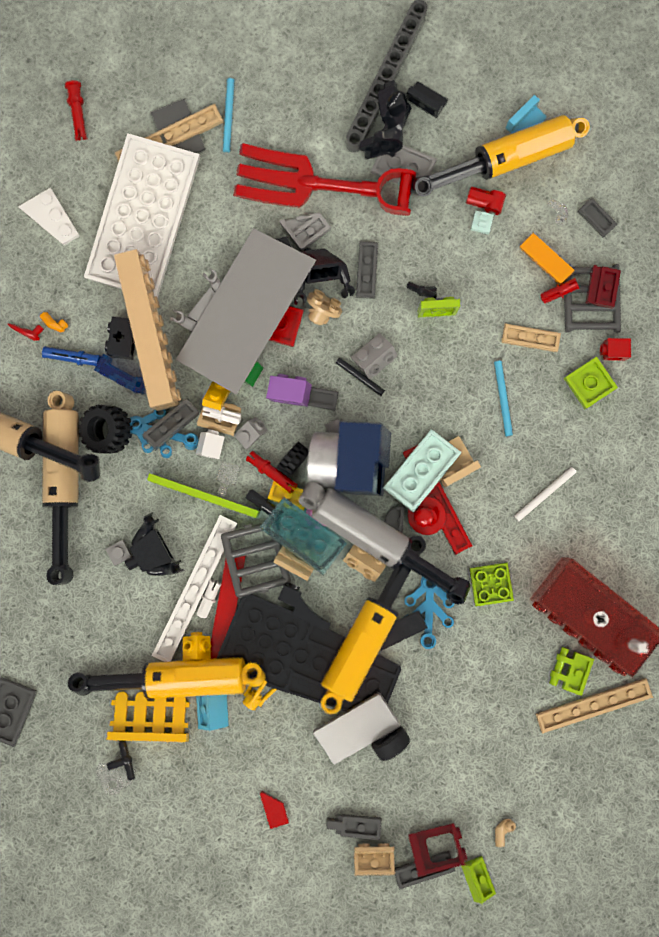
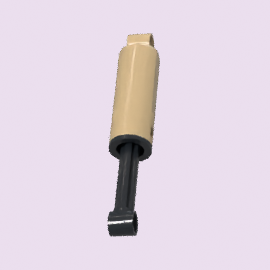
[42,391,79,585]
[0,412,101,482]

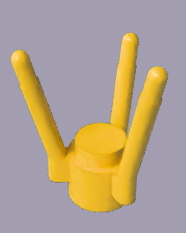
[243,680,277,711]

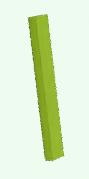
[147,473,260,518]

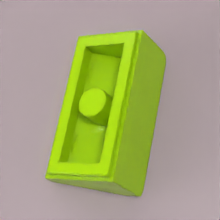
[461,856,496,904]

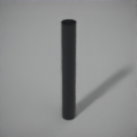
[336,357,385,396]

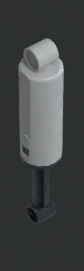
[299,482,471,605]

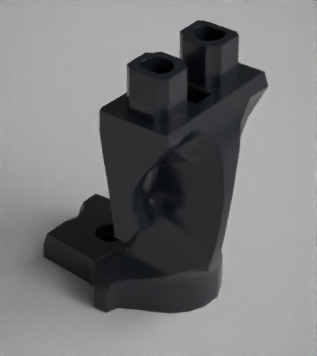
[359,80,412,160]

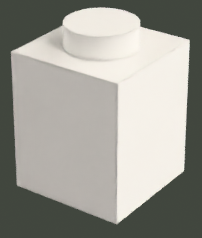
[196,429,224,459]

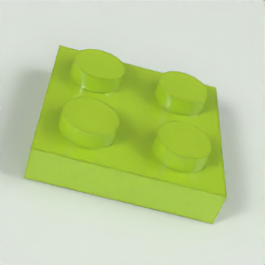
[417,297,460,318]
[564,356,618,409]

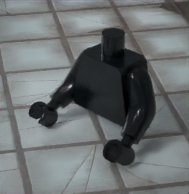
[293,248,355,305]
[125,512,184,576]

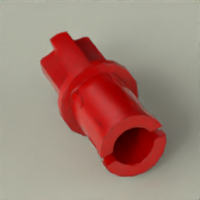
[540,278,580,304]

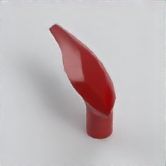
[8,323,44,341]

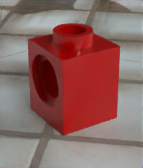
[600,338,631,361]

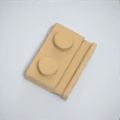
[274,538,321,581]

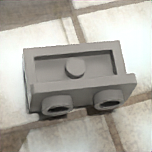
[351,333,398,379]

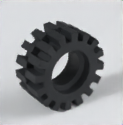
[277,441,309,478]

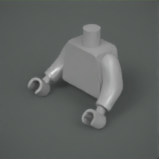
[170,268,221,332]

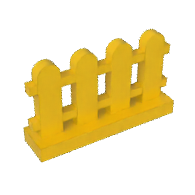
[107,692,190,742]

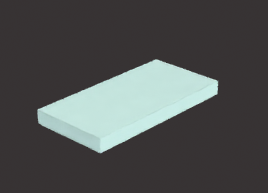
[383,429,462,513]

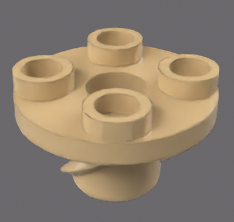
[307,289,342,325]

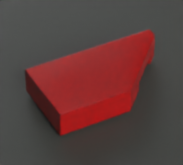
[260,791,289,829]

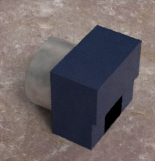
[308,422,391,496]

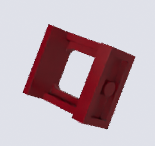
[408,823,468,877]

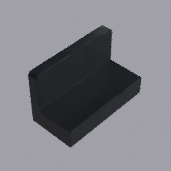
[406,81,448,118]

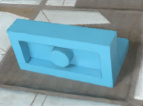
[506,95,547,134]
[196,695,229,731]

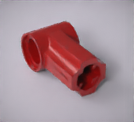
[466,186,506,215]

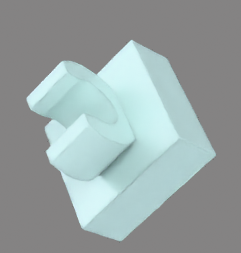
[471,211,494,234]

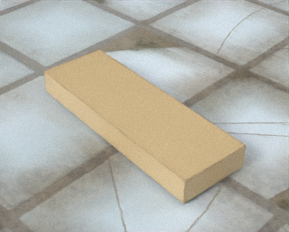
[501,324,561,352]

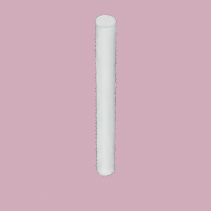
[514,467,576,522]

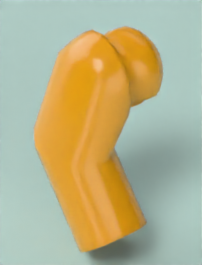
[40,312,68,333]

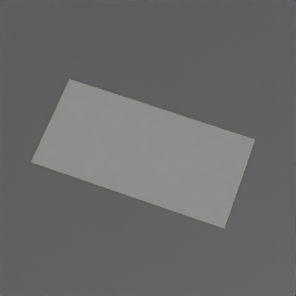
[176,228,316,395]

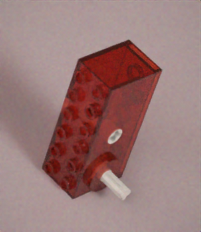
[530,557,659,678]

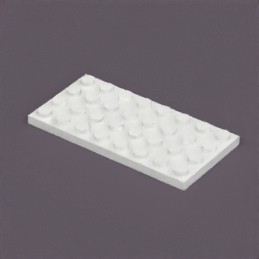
[84,133,200,298]

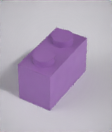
[266,374,312,407]

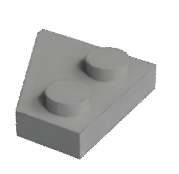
[279,213,331,252]

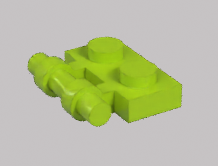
[549,647,595,696]

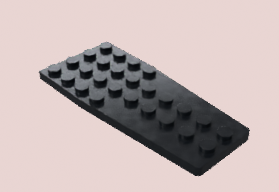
[216,594,401,711]

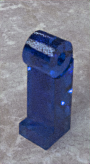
[94,354,146,395]

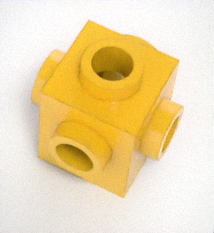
[182,632,211,661]

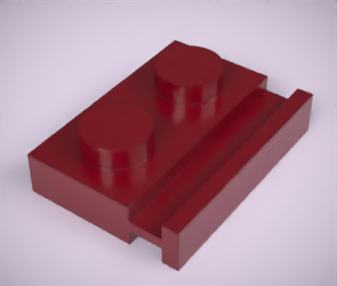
[585,265,621,309]

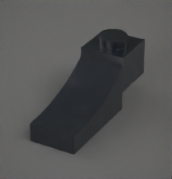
[278,583,331,631]

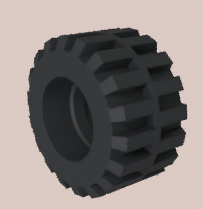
[78,405,133,454]

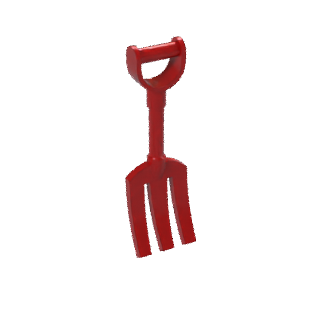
[233,143,416,216]

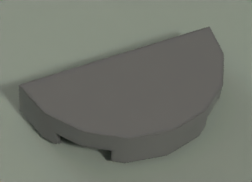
[384,506,405,533]

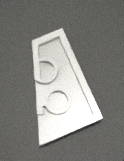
[18,188,80,245]

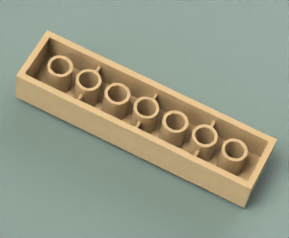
[114,249,182,411]

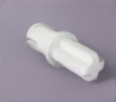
[202,406,242,424]
[196,579,222,618]

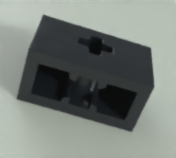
[105,317,135,360]

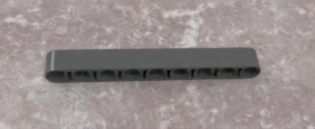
[346,0,428,153]

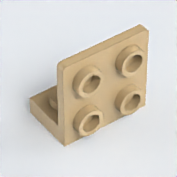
[440,436,481,488]

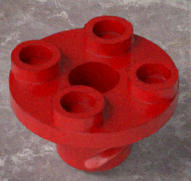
[408,496,446,535]

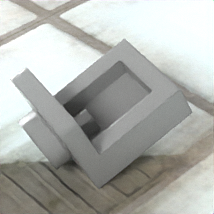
[234,417,268,449]

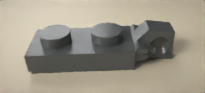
[326,814,382,840]

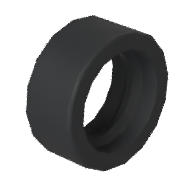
[371,725,411,761]

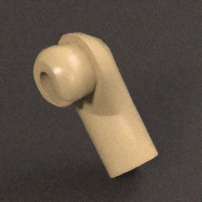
[495,819,516,847]

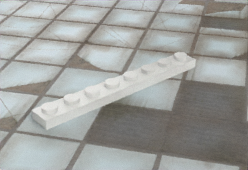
[152,515,238,662]

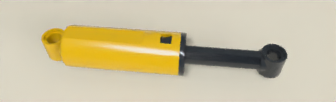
[411,115,590,197]
[321,535,426,714]
[68,658,265,699]

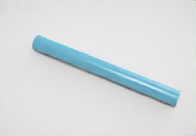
[223,78,234,152]
[494,361,513,437]

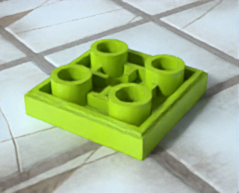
[469,562,514,607]

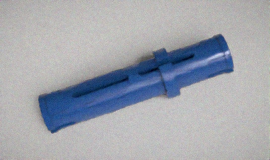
[42,346,101,367]

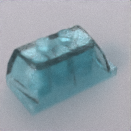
[260,497,347,576]

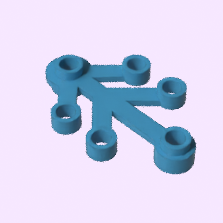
[130,409,199,458]
[404,577,455,649]

